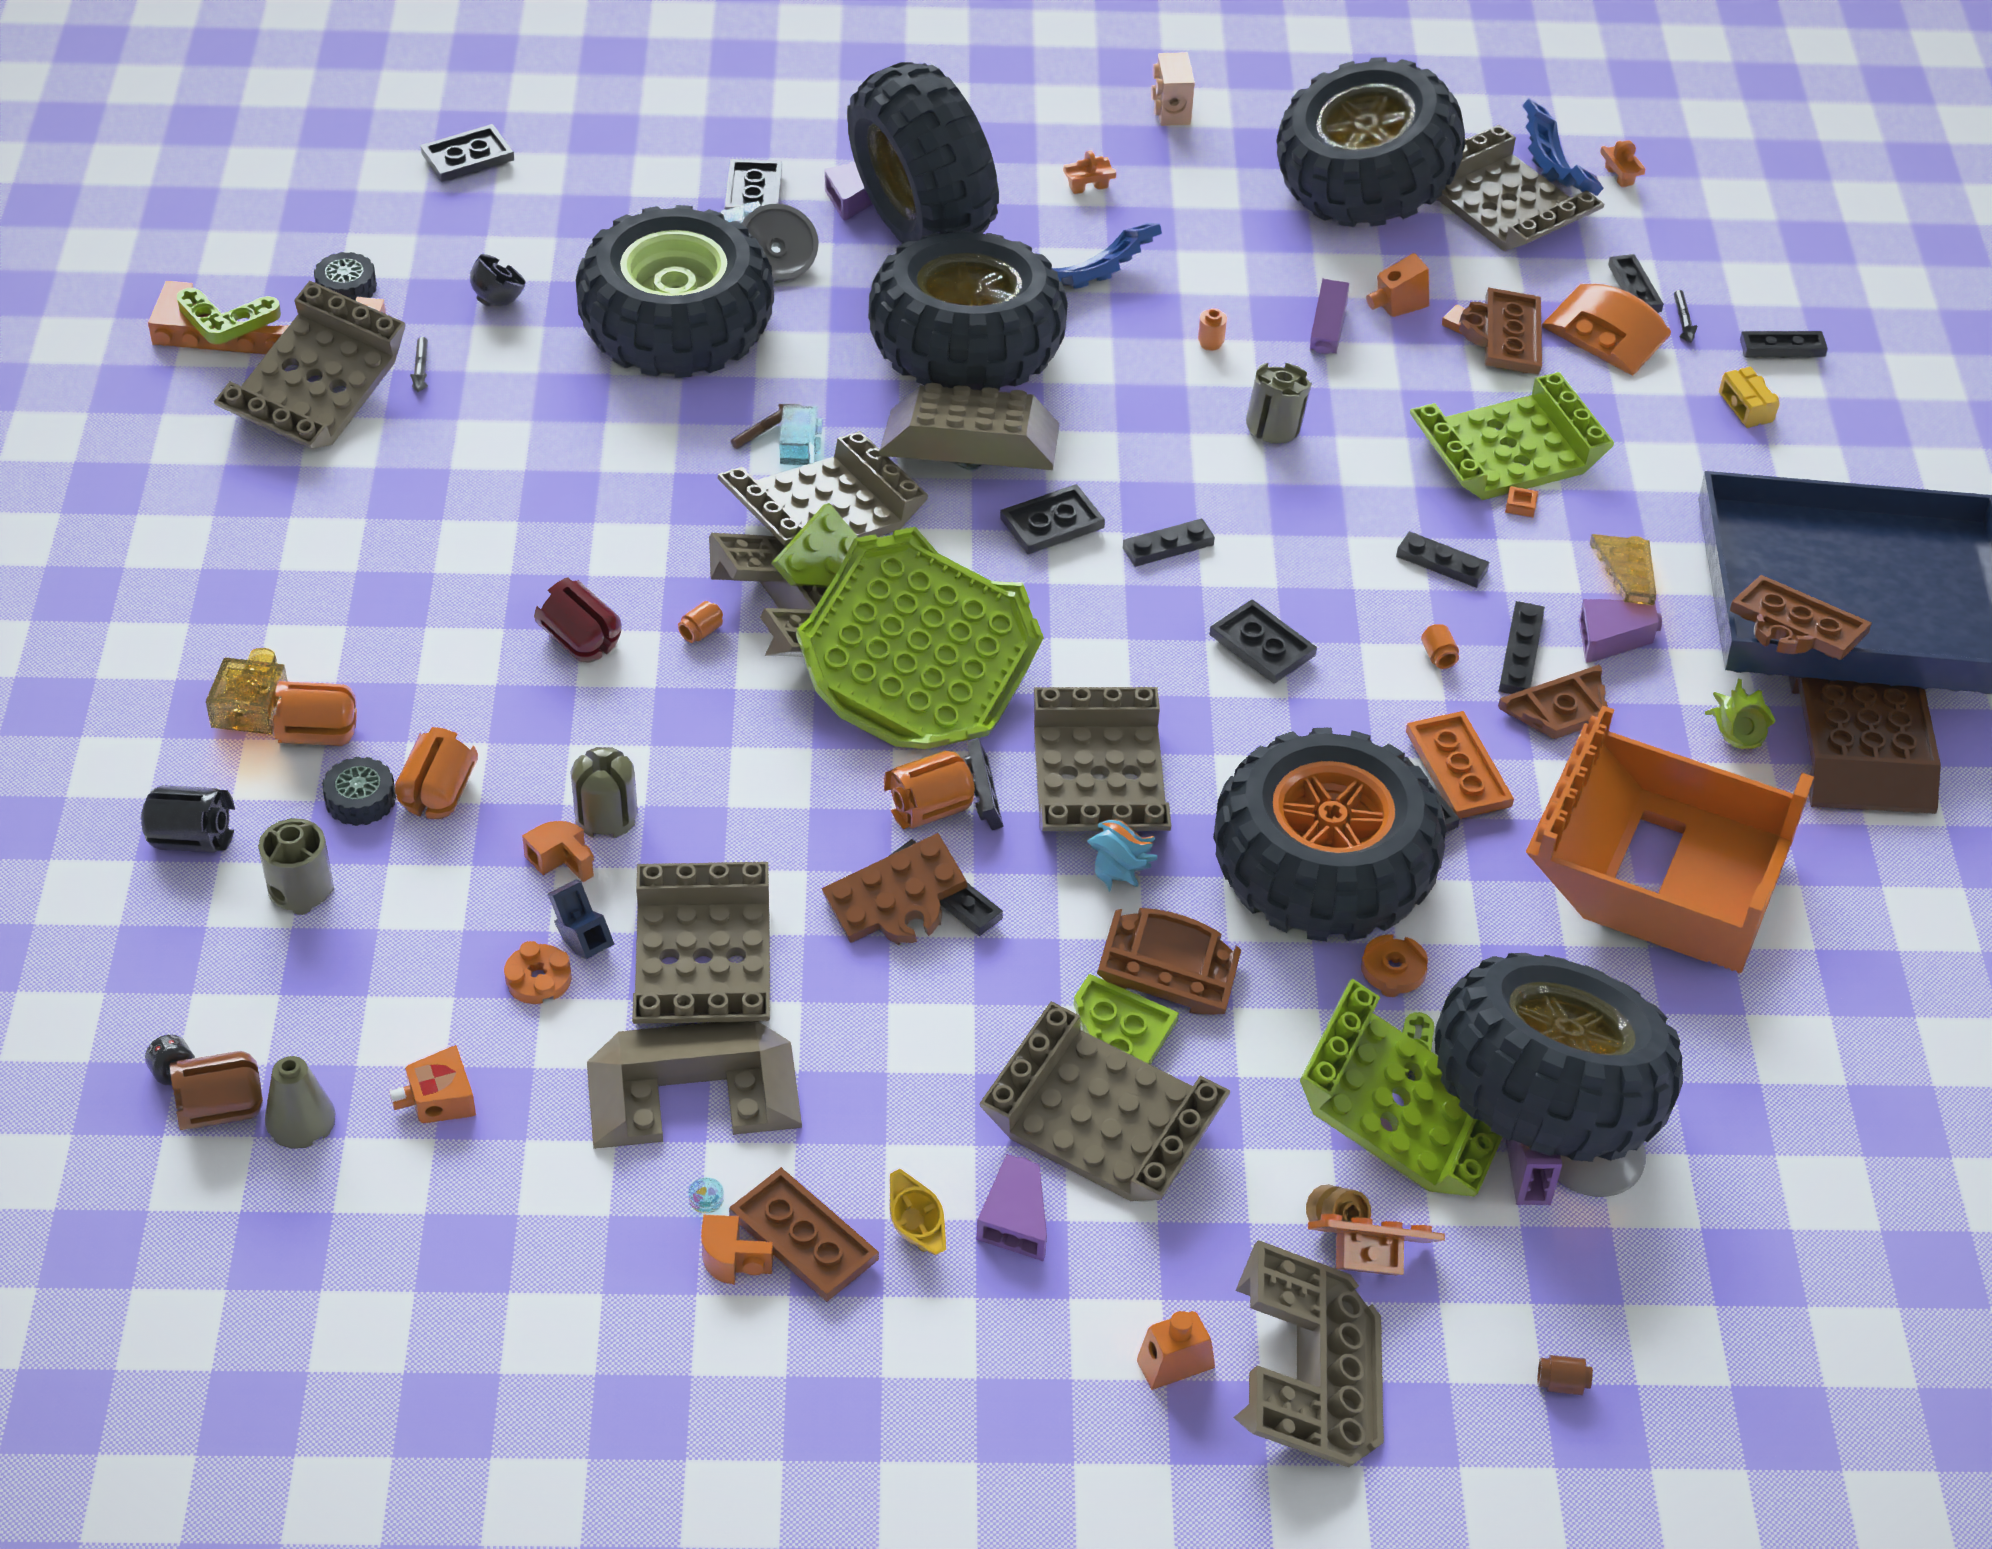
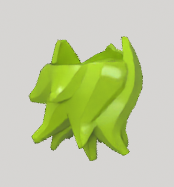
[1704,678,1776,749]

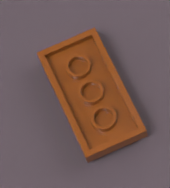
[729,1167,879,1302]

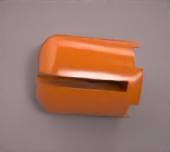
[274,681,357,746]
[395,727,478,819]
[884,750,975,829]

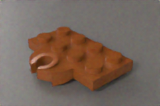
[1459,287,1542,375]
[1730,575,1872,660]
[821,833,968,945]

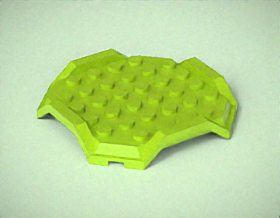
[796,527,1044,749]

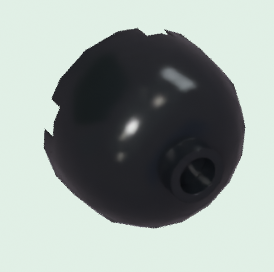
[469,254,526,306]

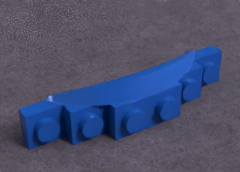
[1522,98,1604,196]
[1052,223,1162,289]

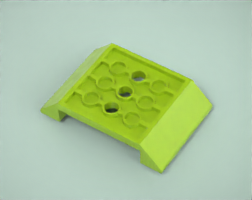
[1409,372,1614,500]
[1300,978,1503,1197]

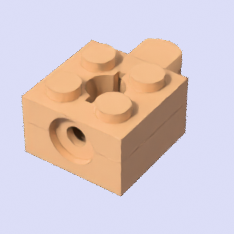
[1151,52,1195,126]

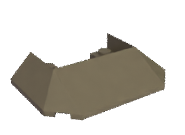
[709,532,827,657]
[587,1021,802,1149]
[1233,1240,1384,1468]

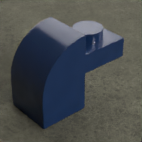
[548,879,615,959]

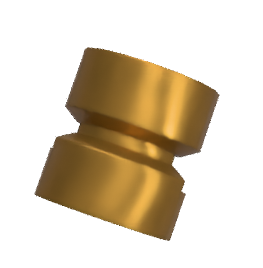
[1306,1184,1371,1222]

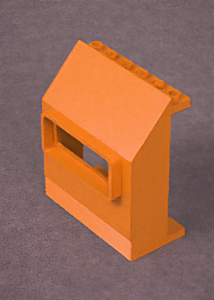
[1525,705,1814,974]

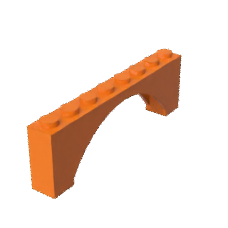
[148,281,386,354]

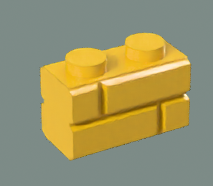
[1718,366,1780,428]

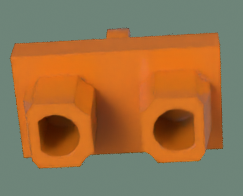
[1600,140,1646,187]
[1063,150,1117,194]

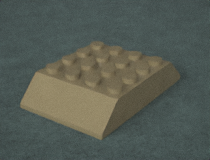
[879,383,1060,470]

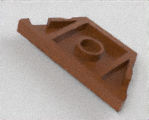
[1498,664,1608,739]

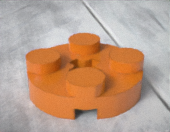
[1360,934,1428,997]
[504,941,572,1004]

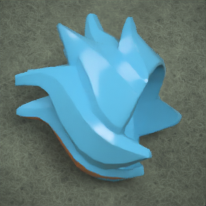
[1087,819,1157,892]

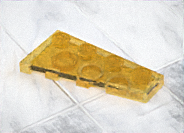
[1589,534,1657,605]

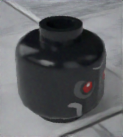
[145,1034,195,1086]

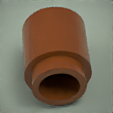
[1537,1355,1593,1395]

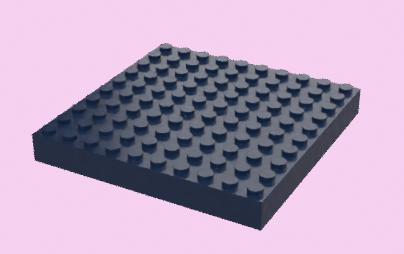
[1698,471,1992,694]

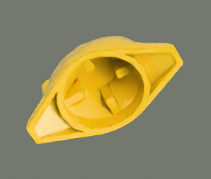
[889,1168,946,1256]

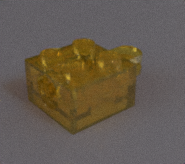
[205,647,288,735]

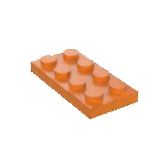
[1405,711,1514,819]

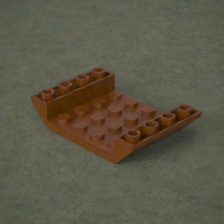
[1789,676,1941,814]

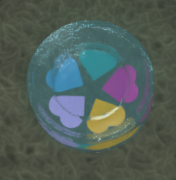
[688,1177,724,1214]

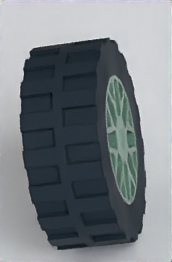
[314,252,377,300]
[322,757,396,826]

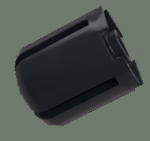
[140,785,235,853]

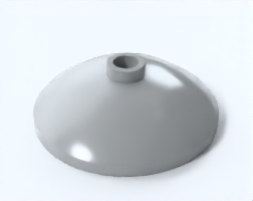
[742,203,819,281]
[1558,1143,1646,1197]

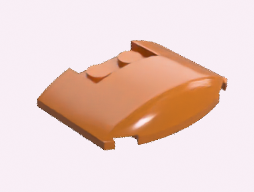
[1542,284,1671,376]

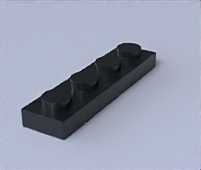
[1498,601,1545,694]
[889,839,1003,936]

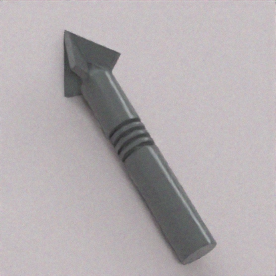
[410,337,428,392]

